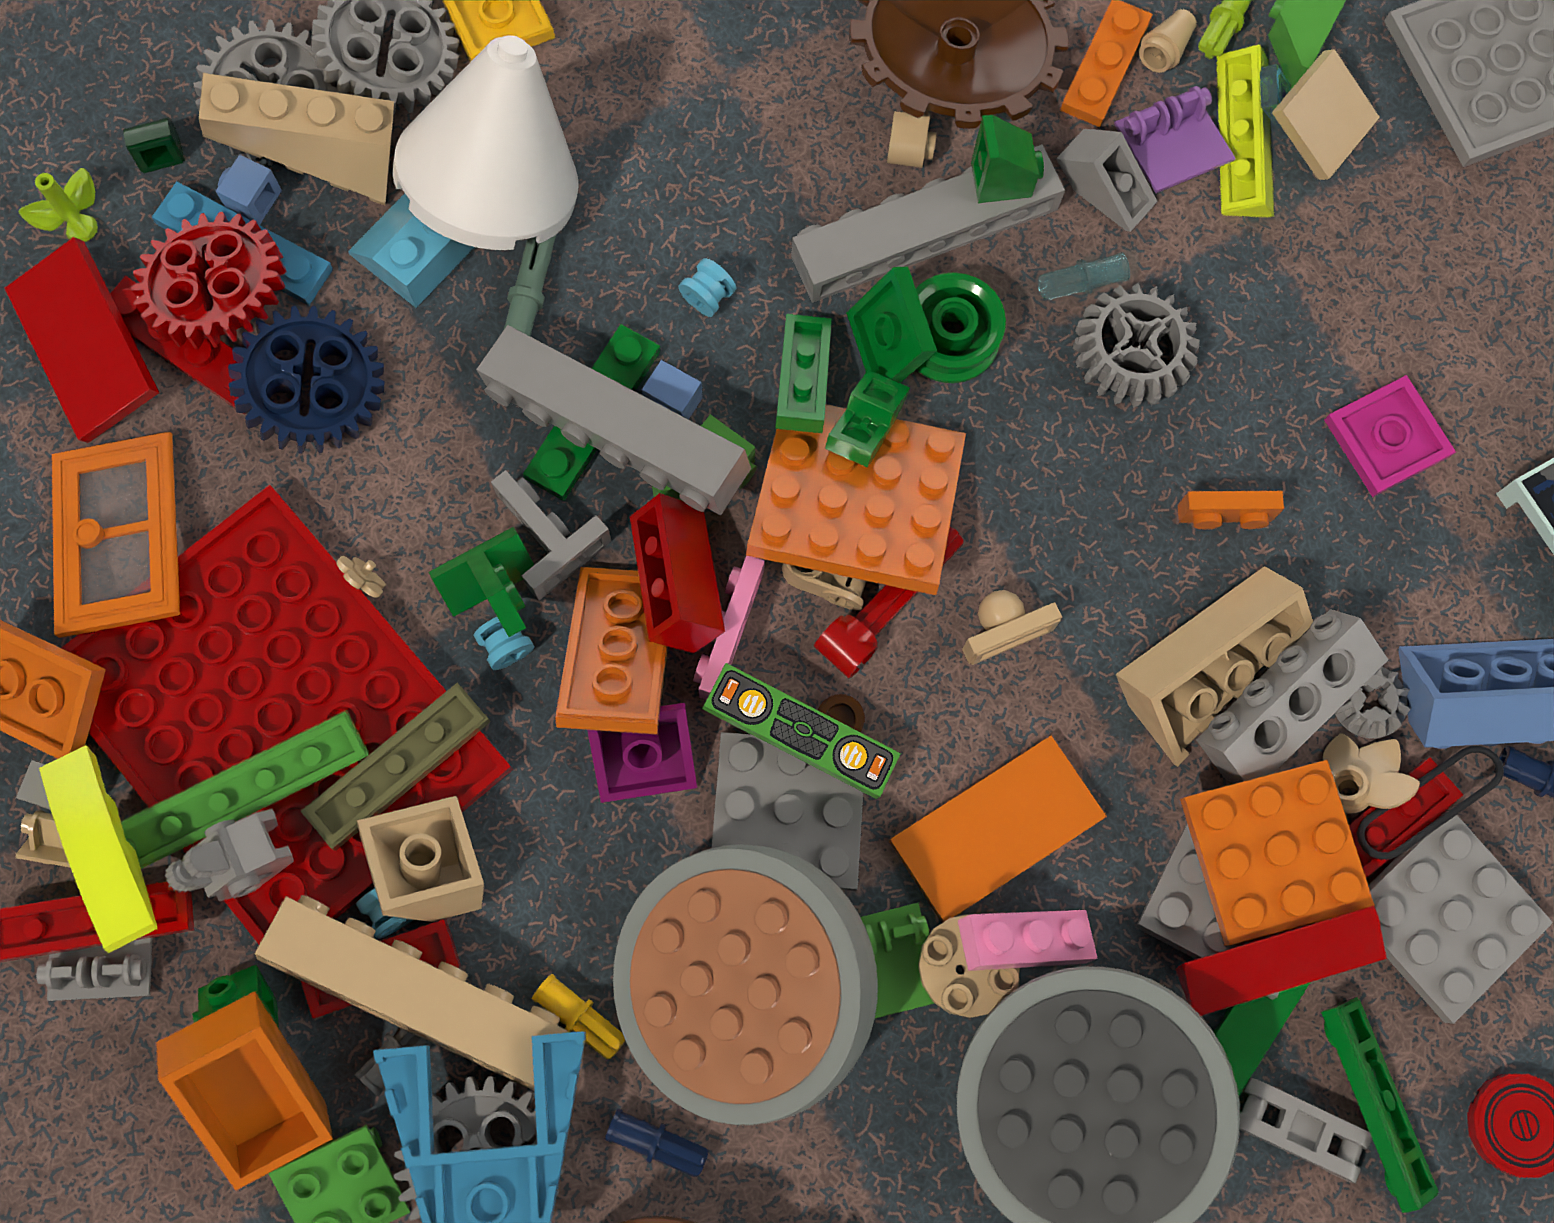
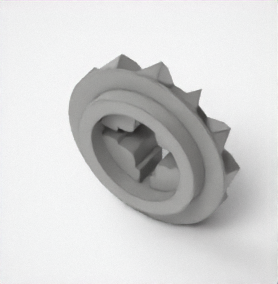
[1335,667,1411,739]

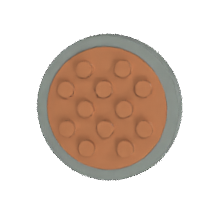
[613,844,878,1125]

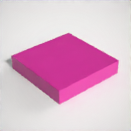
[1324,375,1456,497]

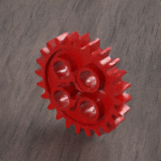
[131,212,287,349]

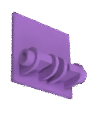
[1114,86,1235,193]

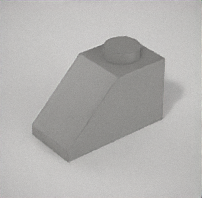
[1056,129,1158,232]

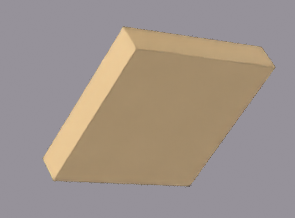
[1272,49,1380,180]

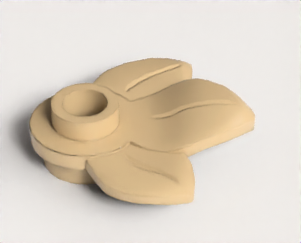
[1323,733,1420,814]

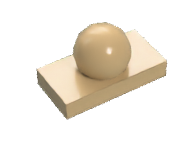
[962,590,1062,665]

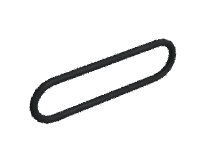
[1357,746,1504,860]

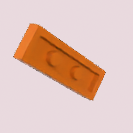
[1060,0,1153,127]

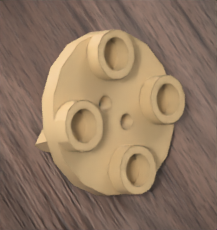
[918,915,1020,1018]

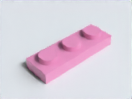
[693,556,765,700]
[958,910,1098,971]

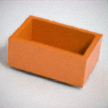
[156,992,333,1191]

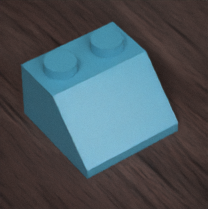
[348,193,474,308]

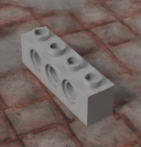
[1196,609,1388,784]

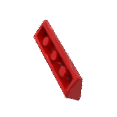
[1175,906,1387,1016]

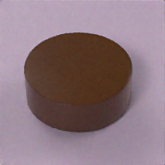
[818,694,865,733]

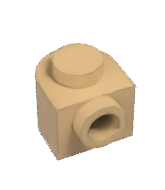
[887,111,936,168]

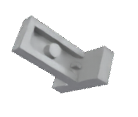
[491,470,612,601]

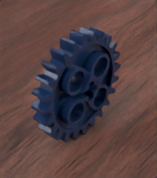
[228,306,385,454]

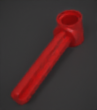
[813,527,964,679]

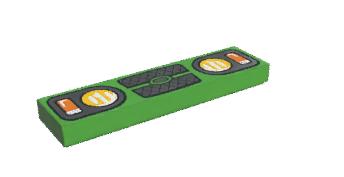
[702,663,901,799]

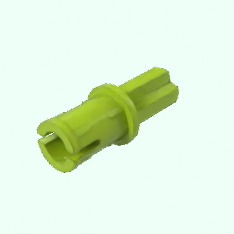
[1198,0,1253,59]

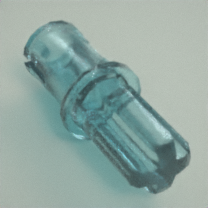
[1038,252,1130,301]

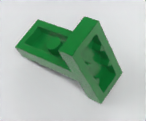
[428,527,534,637]

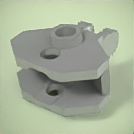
[165,809,293,901]

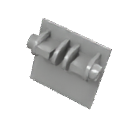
[36,898,153,1001]

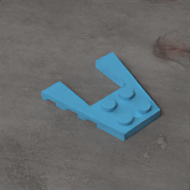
[374,1031,586,1223]

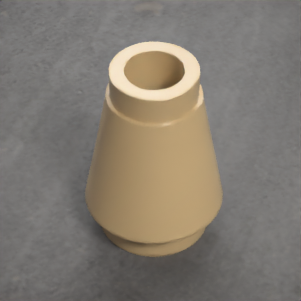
[1139,9,1197,73]

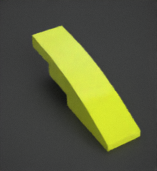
[39,745,158,953]

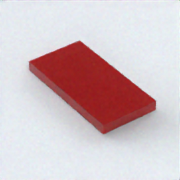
[4,237,160,443]

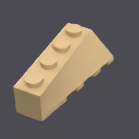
[199,73,394,205]
[1116,566,1313,767]

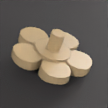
[336,556,386,597]

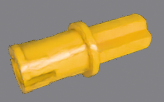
[532,974,625,1059]

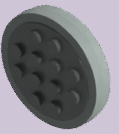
[957,966,1240,1223]

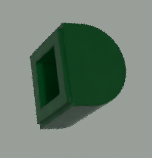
[123,117,185,174]

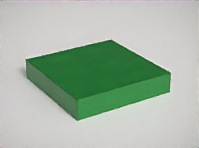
[846,267,937,383]

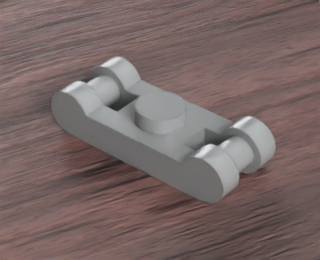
[1240,1078,1372,1184]

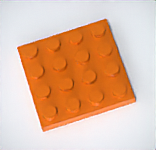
[746,404,966,595]

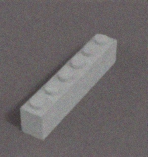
[791,144,1065,303]
[476,325,751,515]

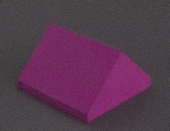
[587,703,697,803]

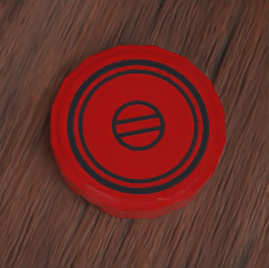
[1467,1074,1554,1178]

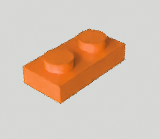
[1178,491,1284,530]

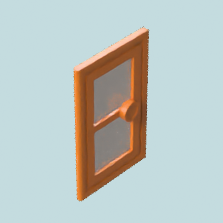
[52,432,180,638]

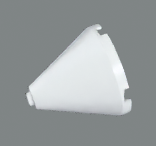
[393,35,578,250]

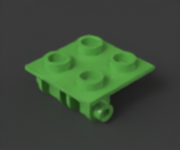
[860,903,934,1019]
[268,1125,411,1223]

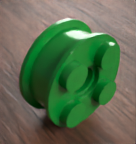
[916,273,1006,383]

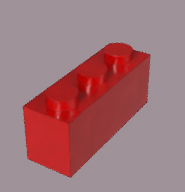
[630,493,725,653]

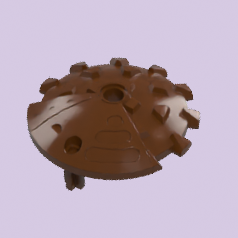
[849,0,1069,129]

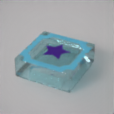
[1260,64,1291,126]

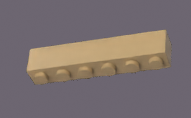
[255,895,567,1091]

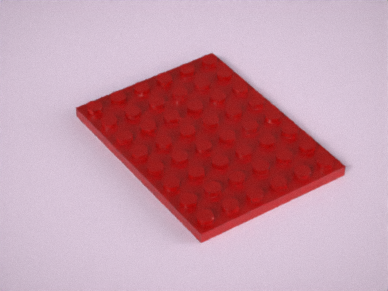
[61,485,513,945]

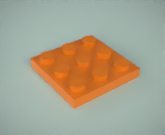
[1180,760,1375,946]

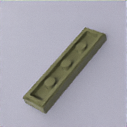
[301,682,491,851]

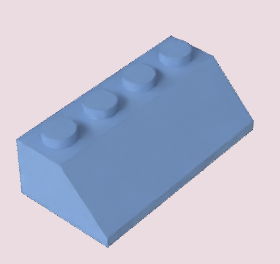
[1399,639,1554,749]

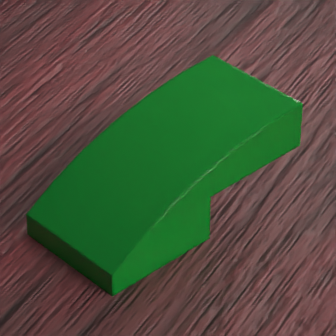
[825,370,910,467]

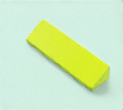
[1217,44,1274,217]

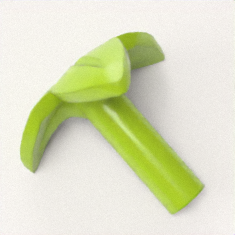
[19,168,98,242]

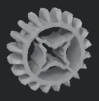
[1073,283,1200,408]

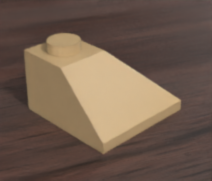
[357,796,484,922]

